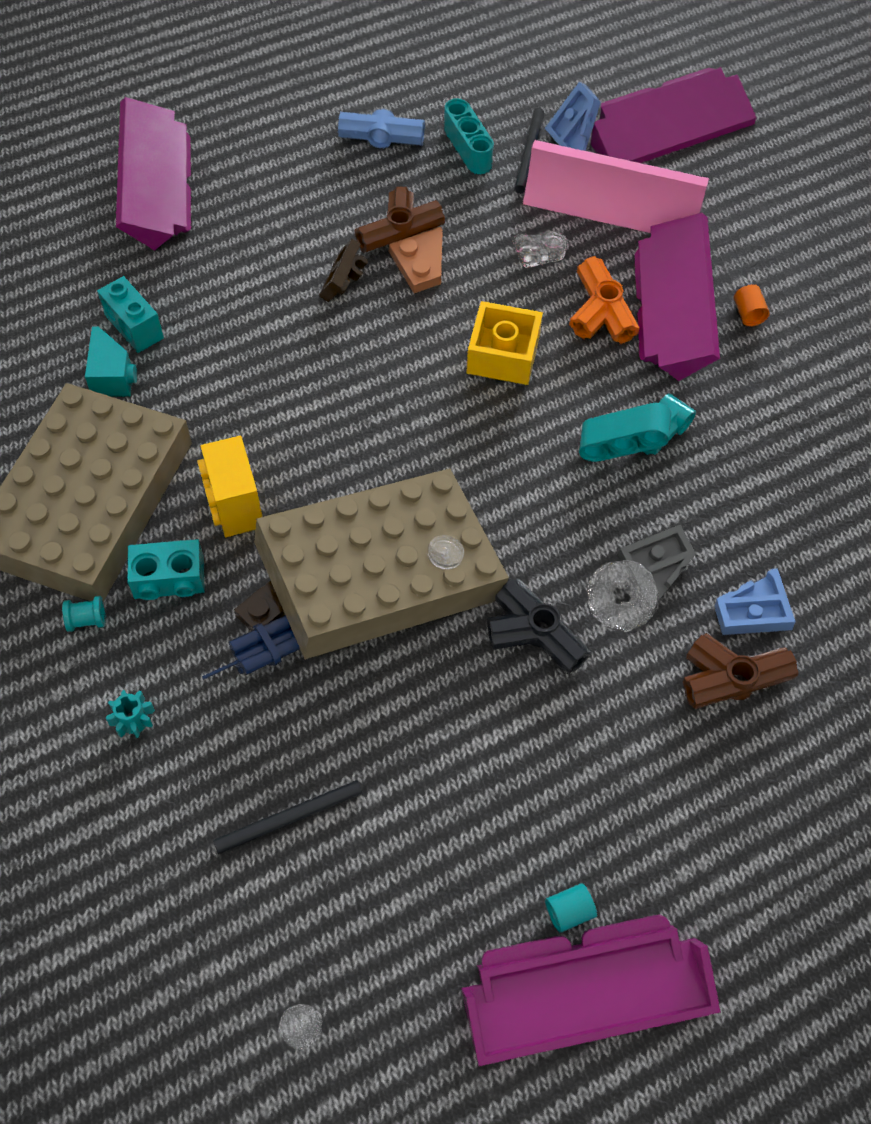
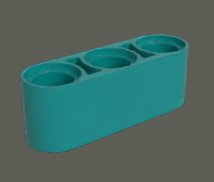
[444,98,494,174]
[579,403,671,462]

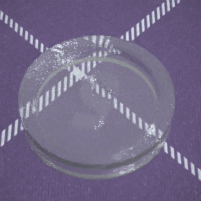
[427,535,464,569]
[279,1004,322,1049]

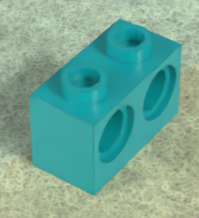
[97,276,164,353]
[127,539,205,600]

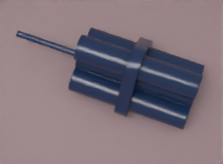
[202,615,300,680]

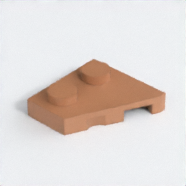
[389,227,443,293]

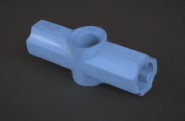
[338,109,425,148]

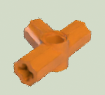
[569,256,640,344]

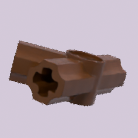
[355,186,445,253]
[683,633,799,709]

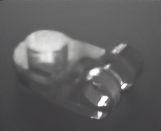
[512,231,568,267]

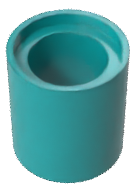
[545,883,597,933]

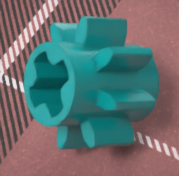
[106,690,155,738]

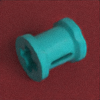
[62,596,106,632]

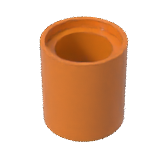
[734,285,770,326]

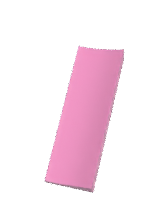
[523,140,709,233]

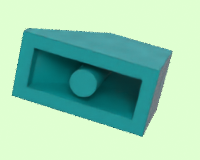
[85,326,137,397]

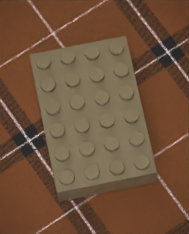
[0,383,192,602]
[254,468,509,659]

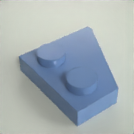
[545,82,601,151]
[715,569,795,635]

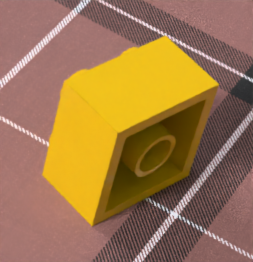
[466,301,543,385]
[197,435,262,537]

